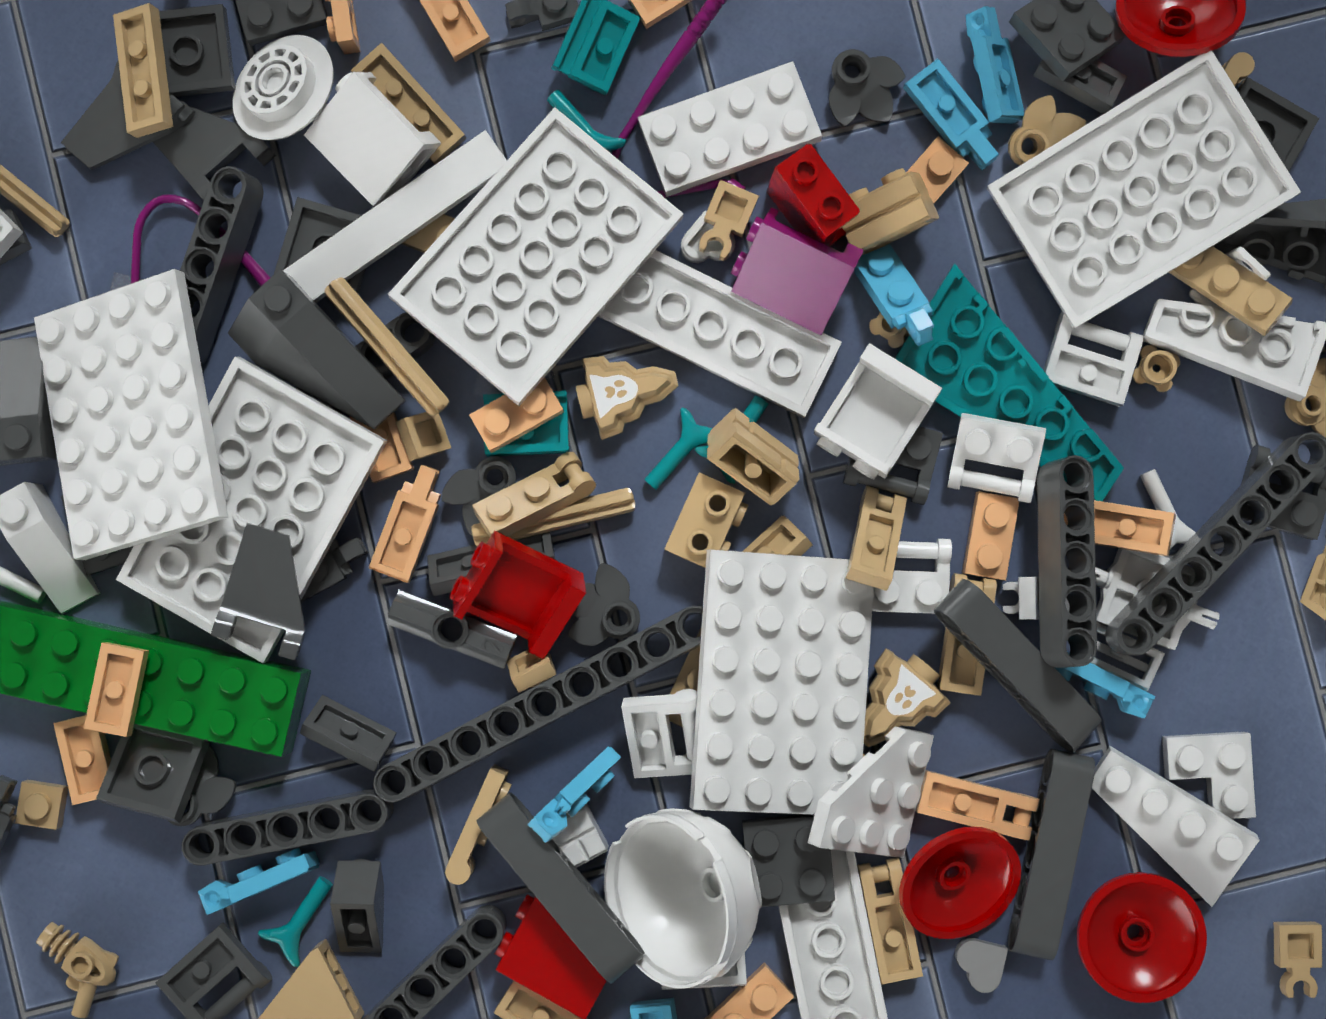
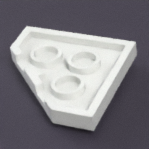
[808,726,934,858]

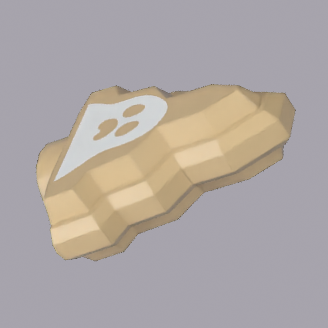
[576,356,679,440]
[864,648,951,747]

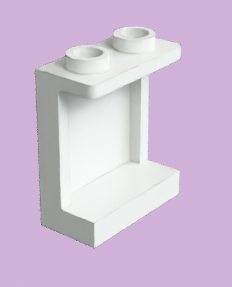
[304,72,441,206]
[814,343,942,480]

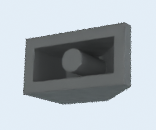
[330,859,384,953]

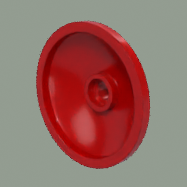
[1115,0,1246,57]
[899,827,1021,939]
[1077,872,1207,1003]

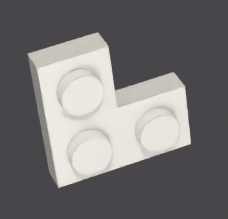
[1162,732,1256,819]

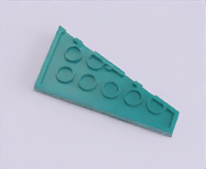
[894,263,1124,501]

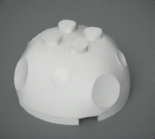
[604,808,762,988]

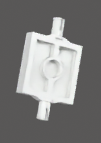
[1095,548,1220,650]

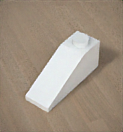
[0,482,101,614]

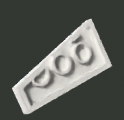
[1143,299,1326,402]
[1092,746,1260,907]

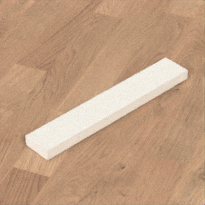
[283,130,507,303]

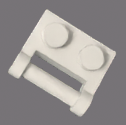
[1044,312,1143,407]
[947,413,1046,503]
[872,538,952,614]
[621,689,697,778]

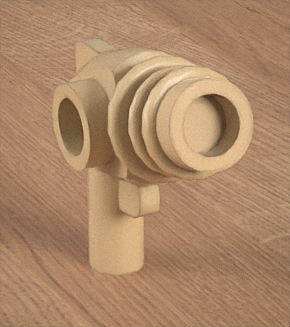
[36,922,119,1018]

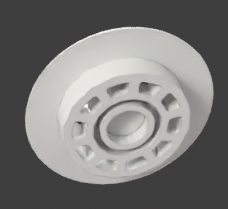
[232,35,334,140]

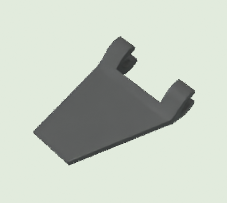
[61,61,195,170]
[153,106,276,200]
[211,523,306,660]

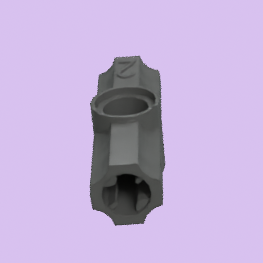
[386,590,518,669]

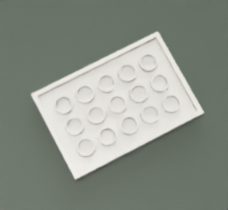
[987,50,1301,329]
[388,107,684,406]
[34,269,229,560]
[116,356,388,663]
[689,550,874,815]

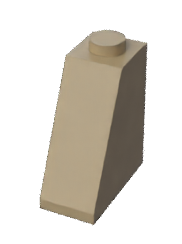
[258,939,364,1019]

